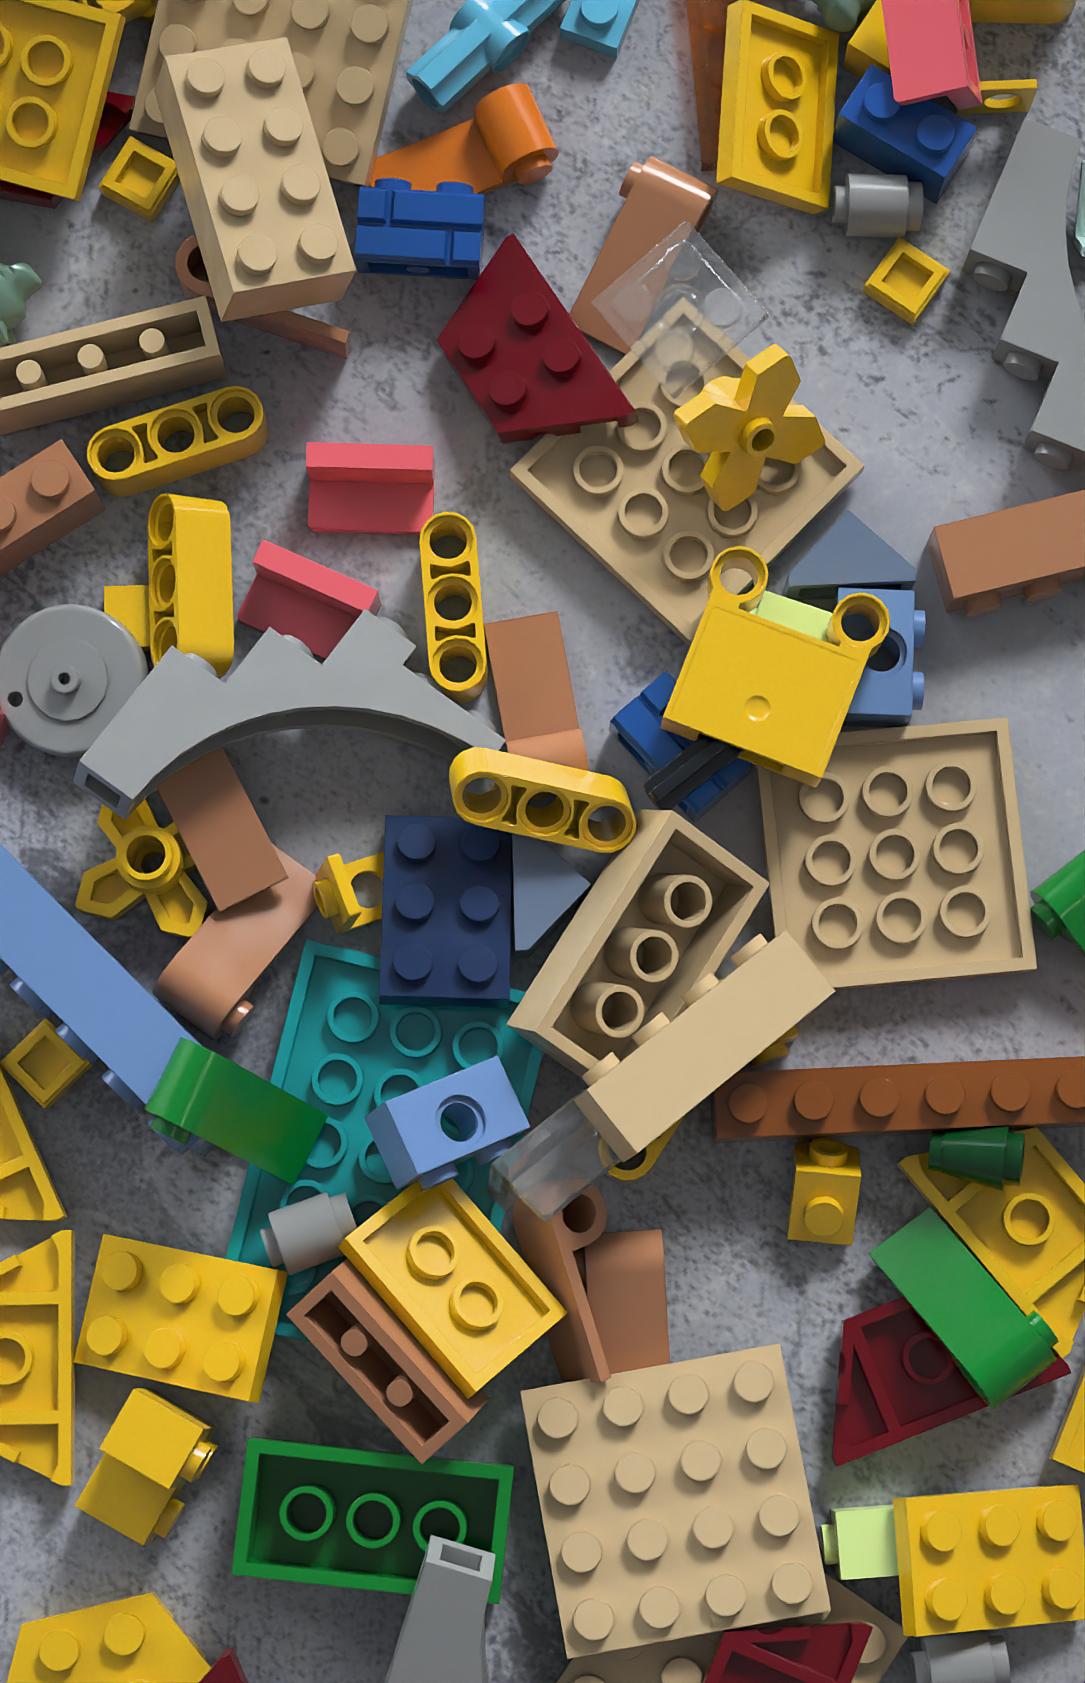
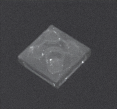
[591,219,769,400]

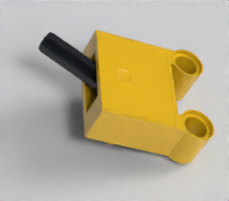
[643,546,890,810]

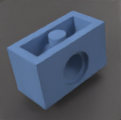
[833,588,926,728]
[364,1055,530,1191]

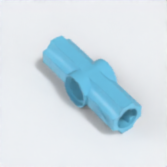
[406,0,566,114]

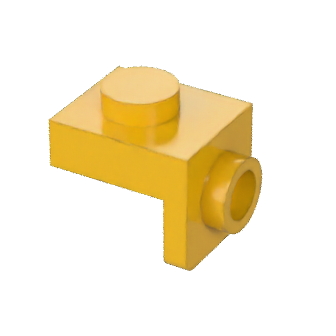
[787,1138,861,1246]

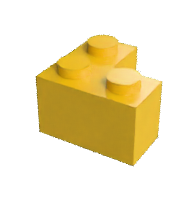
[74,1388,219,1546]

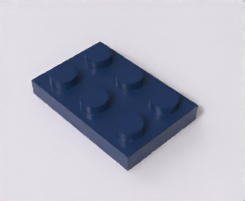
[379,815,512,1008]

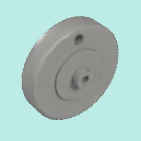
[0,604,149,758]

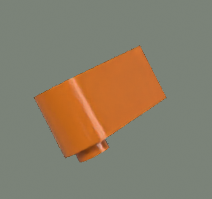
[370,83,559,194]

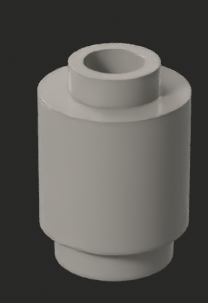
[831,173,923,238]
[260,1192,357,1275]
[909,1630,1011,1683]

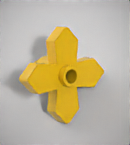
[673,344,825,512]
[75,798,210,939]

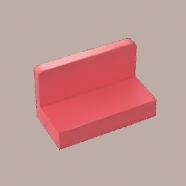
[881,0,983,110]
[306,442,435,535]
[237,539,381,661]

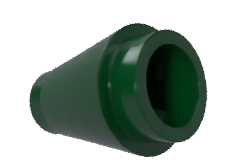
[928,1126,1025,1191]

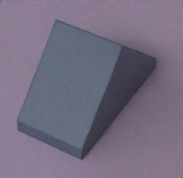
[784,510,916,601]
[512,833,591,958]

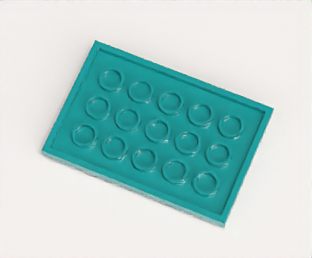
[225,939,544,1343]

